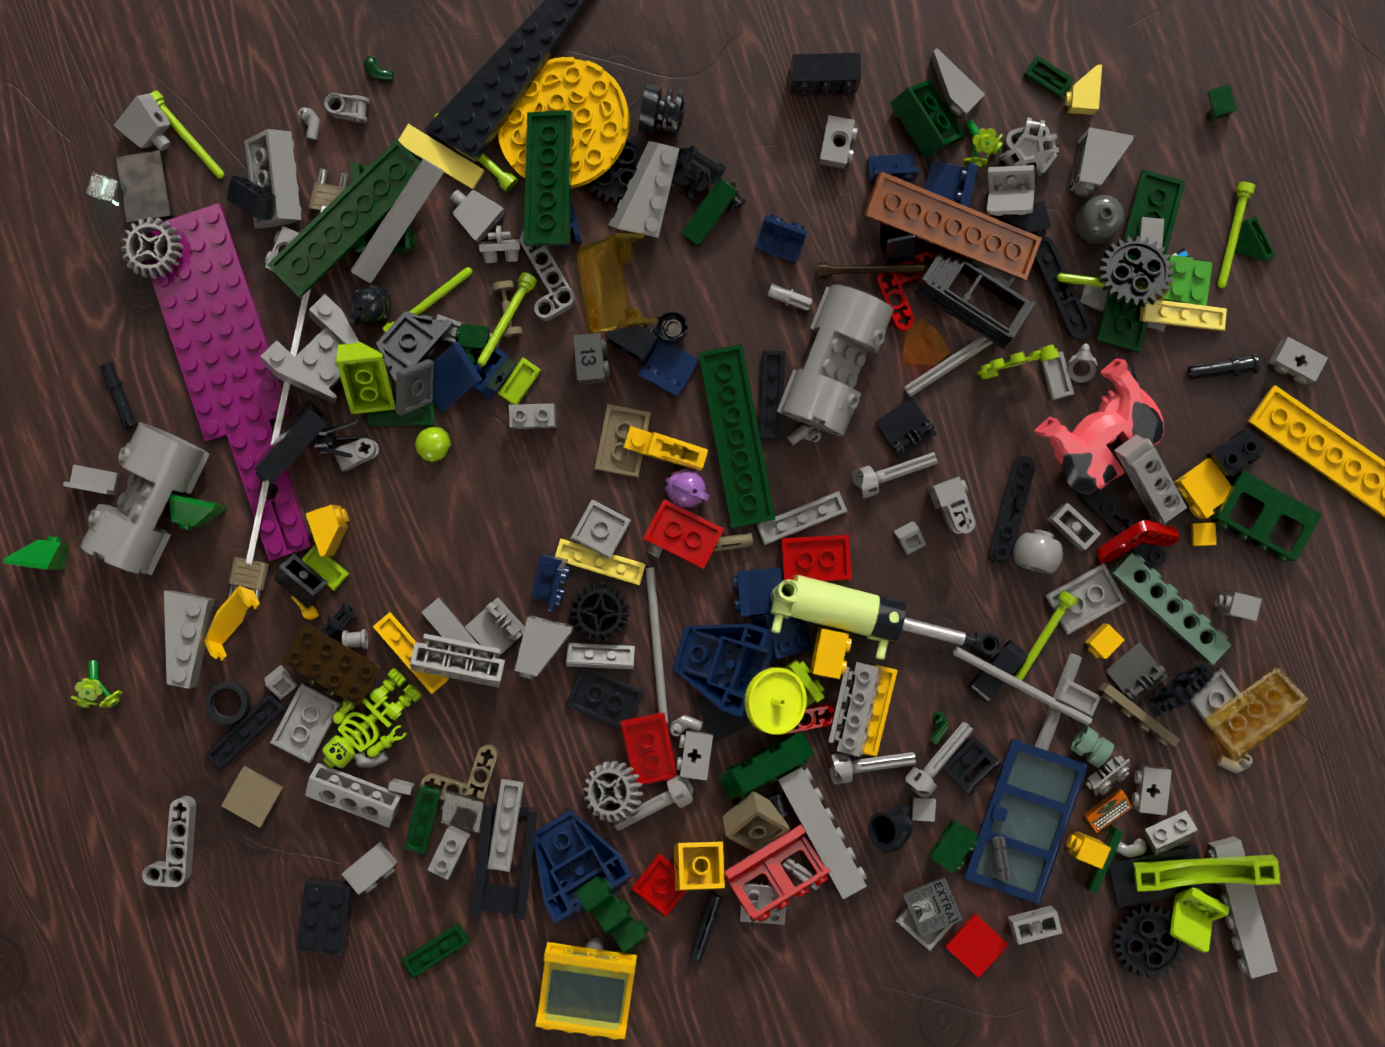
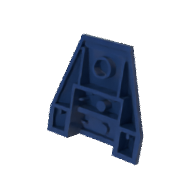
[672,624,773,718]
[534,810,633,924]

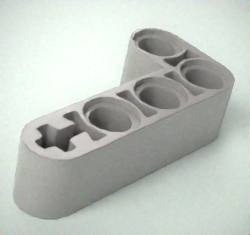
[520,231,575,321]
[142,796,196,887]

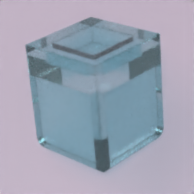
[86,172,119,206]

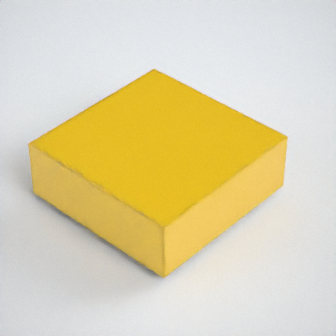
[1191,523,1216,546]

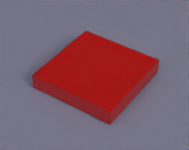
[631,853,687,917]
[945,913,1009,978]

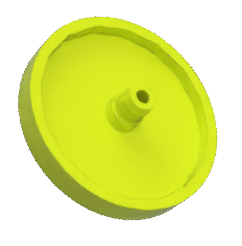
[745,668,807,734]

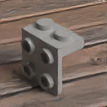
[987,165,1035,216]

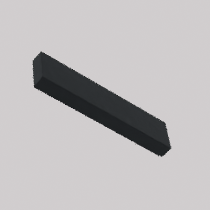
[759,350,785,441]
[205,692,286,771]

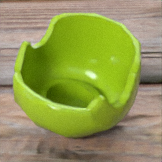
[415,426,451,462]

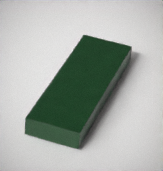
[682,177,739,246]
[367,403,435,426]
[404,784,442,855]
[1084,825,1124,894]
[401,922,471,978]

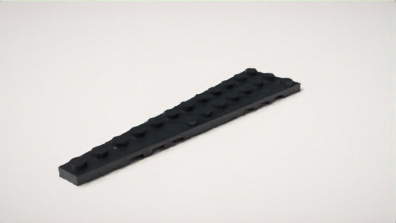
[424,0,590,162]

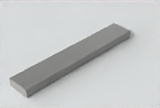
[351,158,444,284]

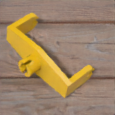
[204,586,260,661]

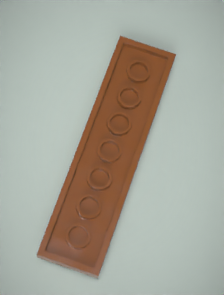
[863,172,1042,281]

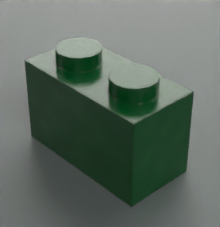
[928,817,978,874]

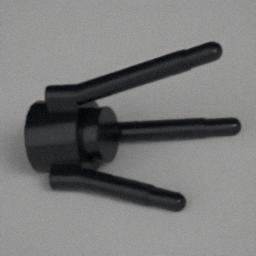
[314,419,367,458]

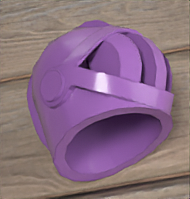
[664,468,711,509]

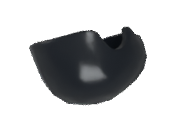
[654,311,689,344]

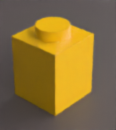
[1085,623,1124,659]

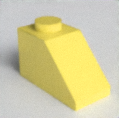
[1064,65,1102,115]

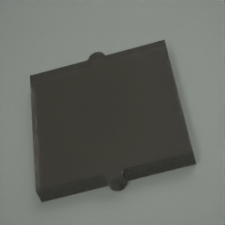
[441,791,485,832]

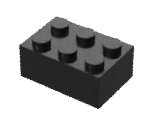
[790,52,861,97]
[297,877,354,955]

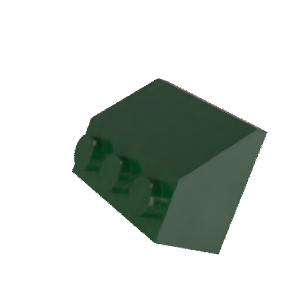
[890,80,966,159]

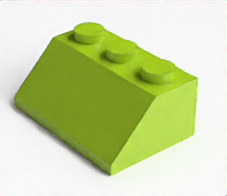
[336,342,396,414]

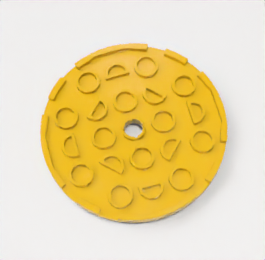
[498,57,630,189]

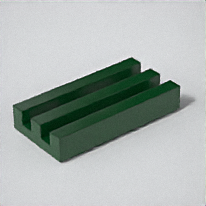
[1024,55,1074,99]

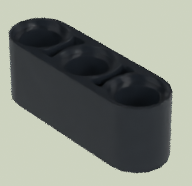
[227,176,276,220]
[968,640,1028,703]

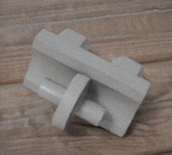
[479,226,522,263]

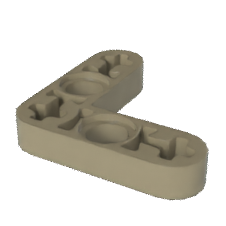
[421,744,498,809]

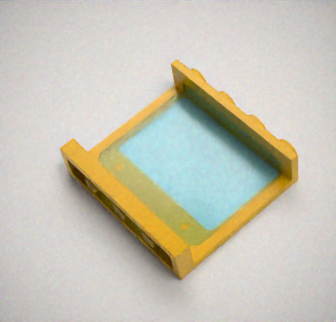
[535,942,637,1040]

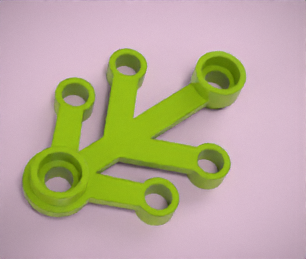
[977,345,1059,380]

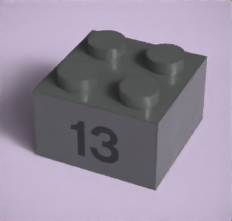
[573,333,611,385]

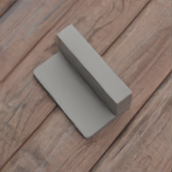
[63,465,120,495]

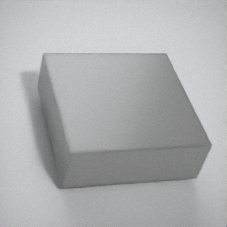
[388,779,415,795]
[911,797,936,822]

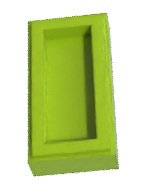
[498,357,542,405]
[302,545,350,591]

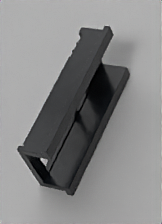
[914,248,1035,349]
[471,803,538,920]

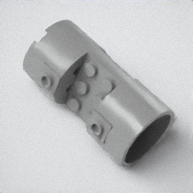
[777,285,894,437]
[80,422,210,575]

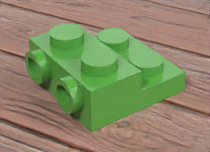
[1161,255,1212,306]

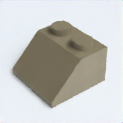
[723,791,790,853]

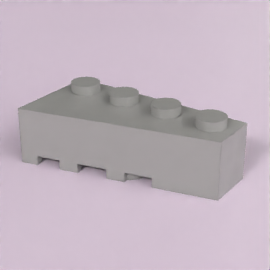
[164,590,216,689]

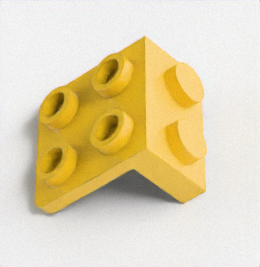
[1173,458,1232,519]

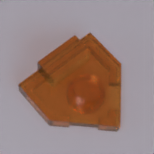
[902,317,952,366]

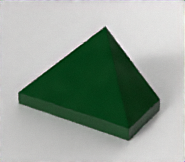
[1235,216,1276,261]

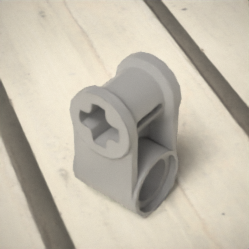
[324,93,370,123]
[334,438,380,472]

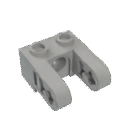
[927,477,975,534]

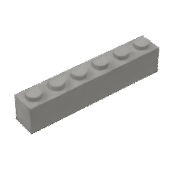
[778,767,867,899]
[1207,836,1277,979]

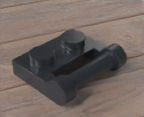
[942,735,1001,795]

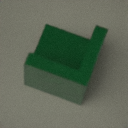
[1206,84,1237,122]

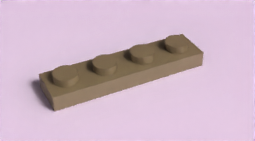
[1098,682,1180,747]

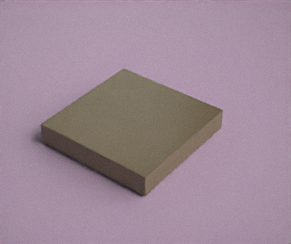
[221,766,284,828]

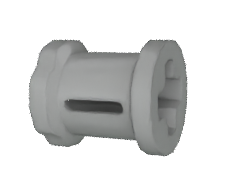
[342,629,368,649]

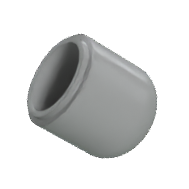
[585,938,604,950]

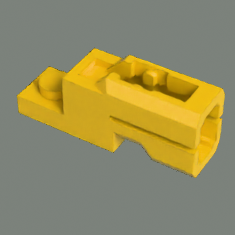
[623,426,708,471]

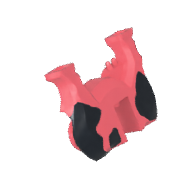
[1034,358,1164,496]

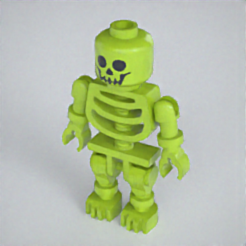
[322,668,423,768]

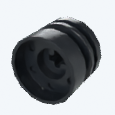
[639,83,686,137]

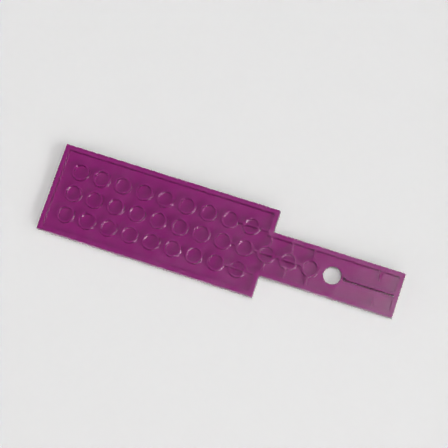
[139,203,313,561]

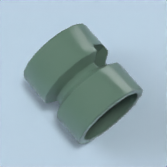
[1071,726,1114,768]

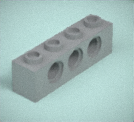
[305,763,402,828]

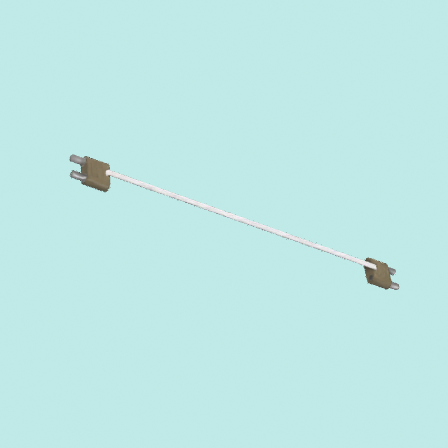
[228,169,349,600]

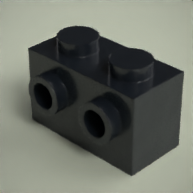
[1206,428,1265,477]
[274,554,328,608]

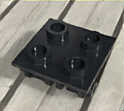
[875,398,937,459]

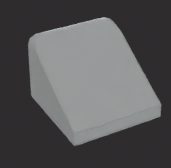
[894,521,926,555]
[264,665,298,700]

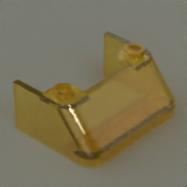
[577,233,658,335]

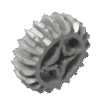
[120,217,184,279]
[583,761,644,823]

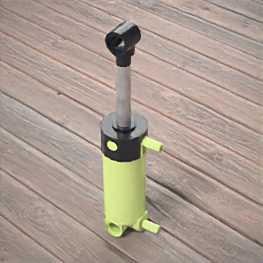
[770,575,1001,660]

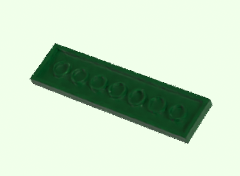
[267,139,420,298]
[1095,169,1186,353]
[698,344,776,528]

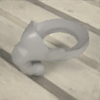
[1067,344,1098,383]

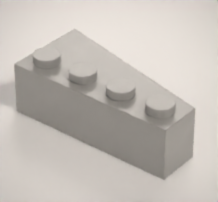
[608,141,679,238]

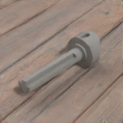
[852,452,938,498]
[905,722,973,799]
[830,752,916,784]
[614,775,694,831]

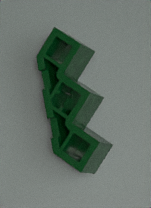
[717,731,814,799]
[575,876,650,954]

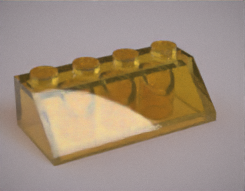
[1205,667,1308,761]

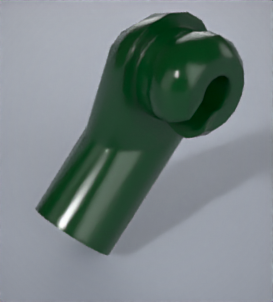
[363,56,394,82]
[929,712,949,746]

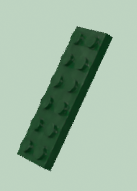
[524,110,573,246]

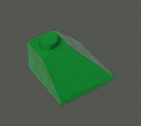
[169,494,227,530]
[3,536,69,570]

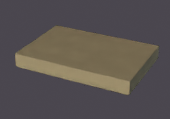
[595,404,651,478]

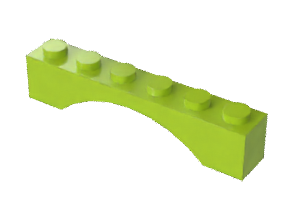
[1133,855,1280,891]

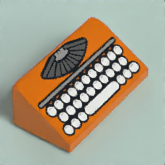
[1083,789,1133,833]

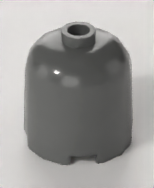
[1073,195,1124,245]

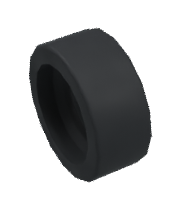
[205,681,251,725]

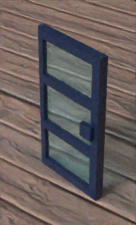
[963,738,1089,904]

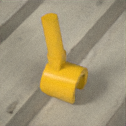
[291,596,319,620]

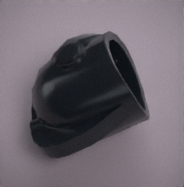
[349,285,391,327]
[868,804,913,853]

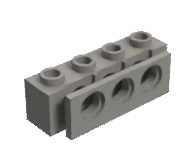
[1114,435,1187,524]
[410,634,505,688]
[829,662,882,756]

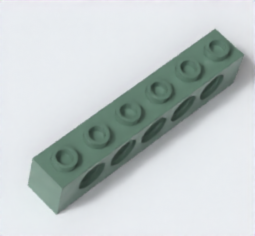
[1109,553,1231,665]

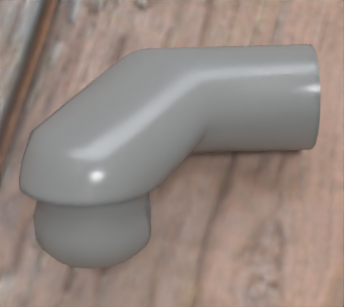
[787,425,821,446]
[1116,839,1147,858]

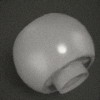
[1013,529,1063,574]

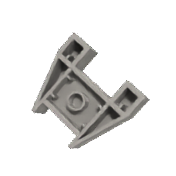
[261,294,359,404]

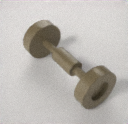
[491,280,523,338]

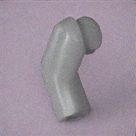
[298,107,320,141]
[670,715,703,736]
[354,750,389,768]
[1217,754,1253,773]

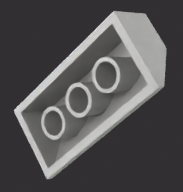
[244,129,302,229]

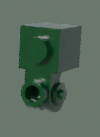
[455,323,490,366]

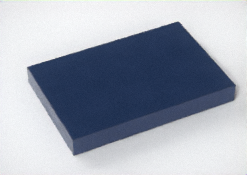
[433,342,482,413]

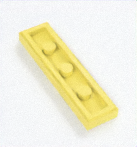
[398,124,485,190]
[1140,300,1227,332]
[555,538,646,585]

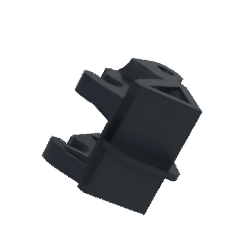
[670,145,726,200]

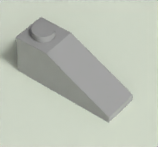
[931,48,985,119]

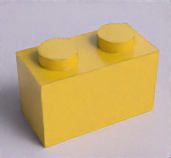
[1066,830,1111,869]

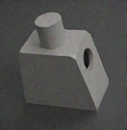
[114,93,171,151]
[449,190,506,245]

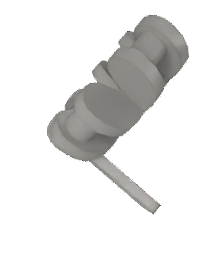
[999,117,1059,176]

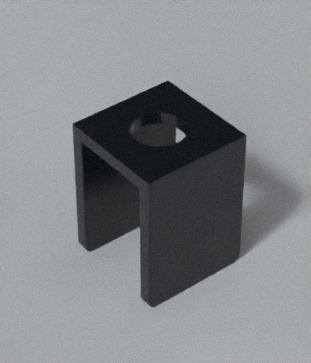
[880,223,916,264]

